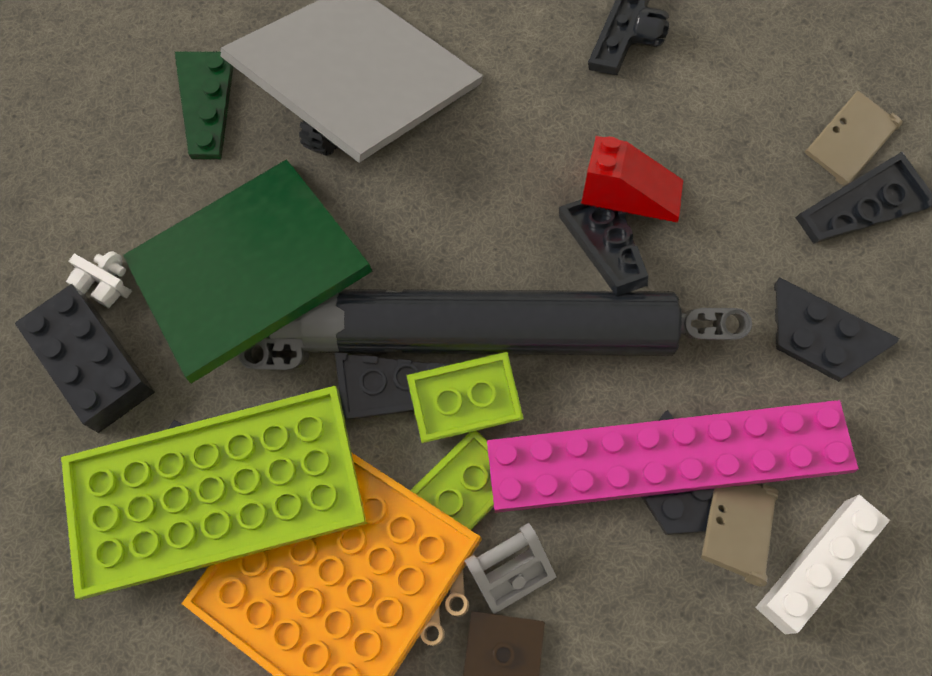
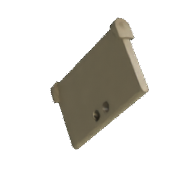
[805,91,903,186]
[701,484,779,587]

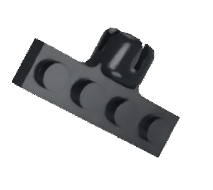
[588,0,669,75]

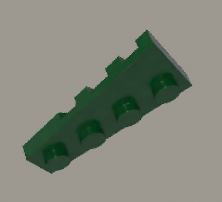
[175,52,234,159]

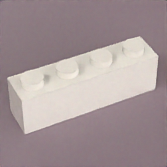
[755,495,890,634]

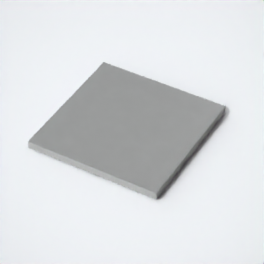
[221,0,483,163]

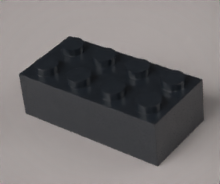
[15,284,155,433]

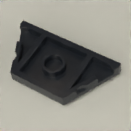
[774,277,900,382]
[641,410,724,535]

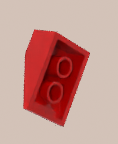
[581,136,683,223]

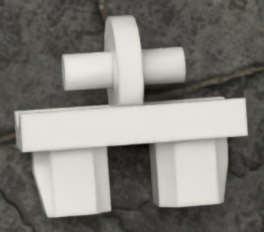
[66,251,132,308]

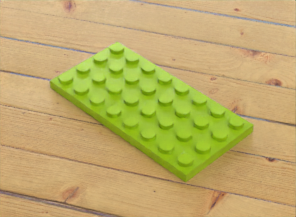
[61,386,367,600]

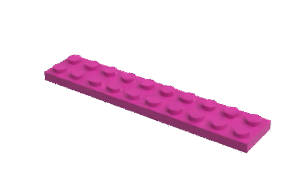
[487,400,858,513]

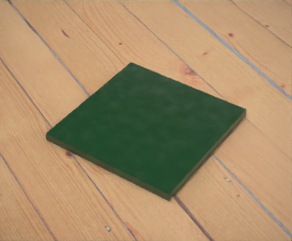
[123,159,373,384]

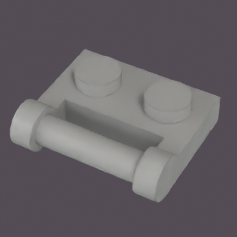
[464,523,556,614]

